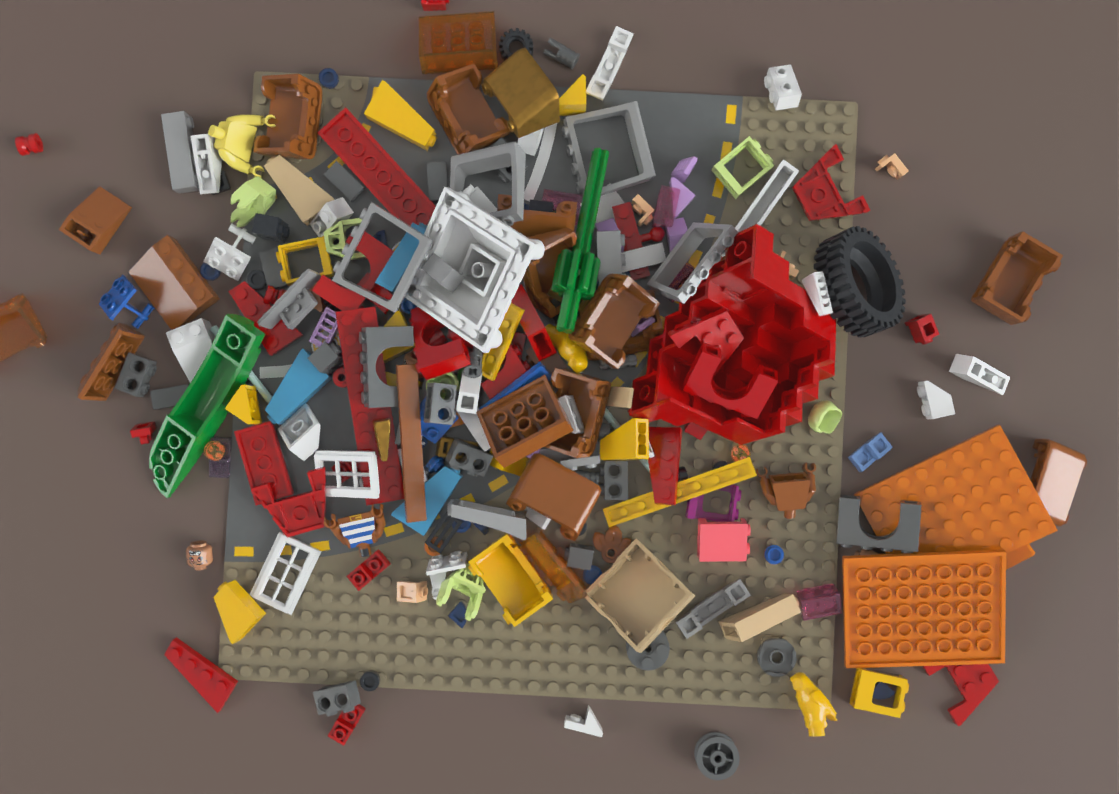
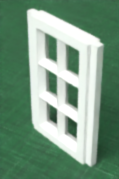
[314,450,380,499]
[250,532,322,615]

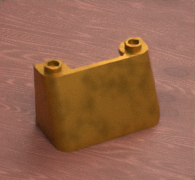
[481,48,560,138]

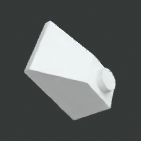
[278,403,320,461]

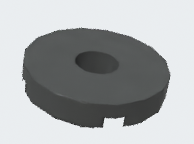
[757,637,797,677]

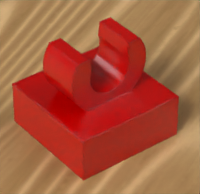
[130,421,156,445]

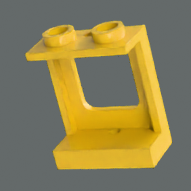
[849,668,909,718]

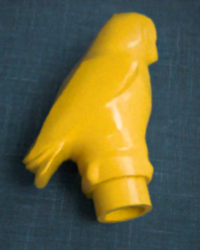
[545,324,588,373]
[790,672,837,737]

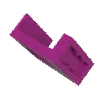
[685,484,741,522]

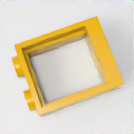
[276,236,334,286]

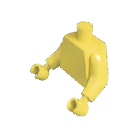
[208,115,276,178]

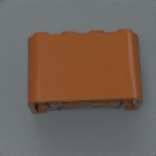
[971,231,1063,325]
[544,368,611,458]

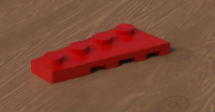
[164,637,238,713]

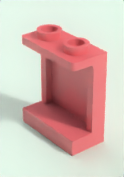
[697,518,751,562]

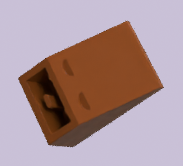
[59,186,132,254]

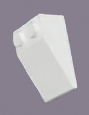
[166,318,215,383]

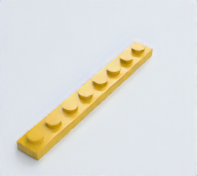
[603,457,757,527]

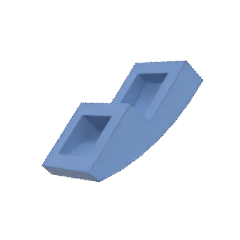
[848,432,893,472]

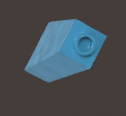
[375,222,427,292]
[265,348,333,424]
[391,466,463,536]

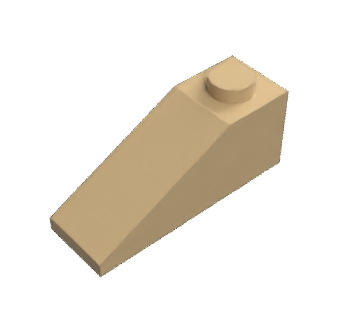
[607,386,634,409]

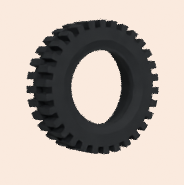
[814,226,906,338]

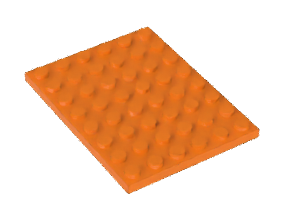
[854,424,1058,554]
[842,549,1006,668]

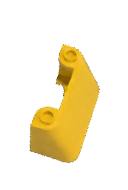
[468,533,553,627]

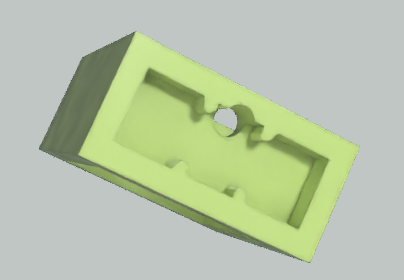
[711,136,774,199]

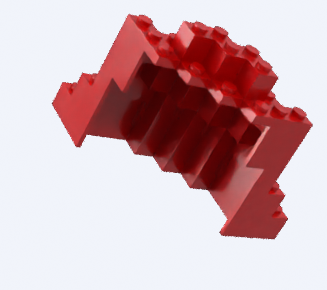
[629,224,836,445]

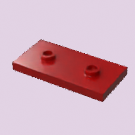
[234,421,294,505]

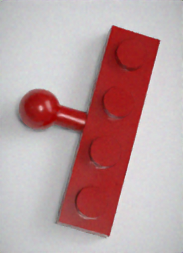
[612,202,665,281]

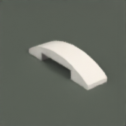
[586,26,634,101]
[621,243,666,272]

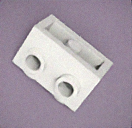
[764,65,802,110]

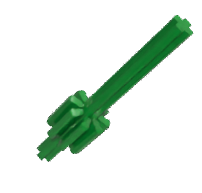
[551,148,609,334]

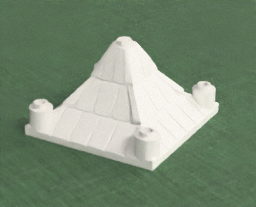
[405,187,545,353]

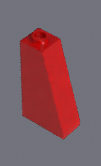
[511,284,557,361]

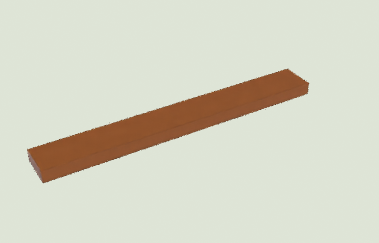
[396,364,427,523]

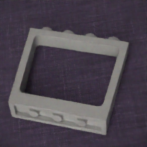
[562,101,656,199]
[450,141,526,226]
[332,202,433,312]
[647,222,738,304]
[447,498,526,540]

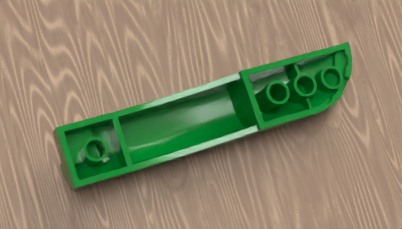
[149,314,265,498]

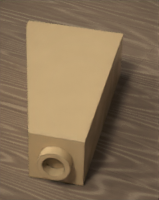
[264,155,335,226]
[718,593,801,642]

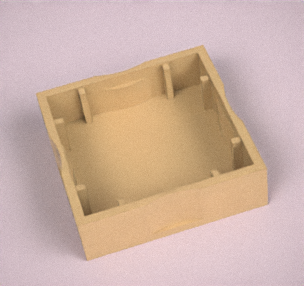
[582,538,695,653]

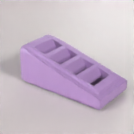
[671,156,697,183]
[309,307,338,347]

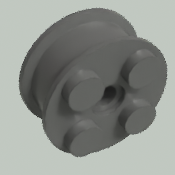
[626,631,670,671]
[694,732,739,780]

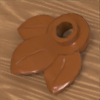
[593,525,631,564]

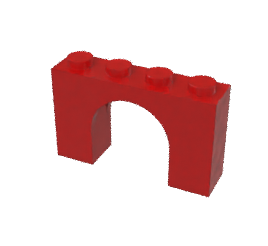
[312,232,394,311]
[409,307,471,380]
[449,331,531,399]
[683,342,778,419]

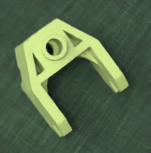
[231,176,276,227]
[324,218,366,260]
[436,563,486,621]

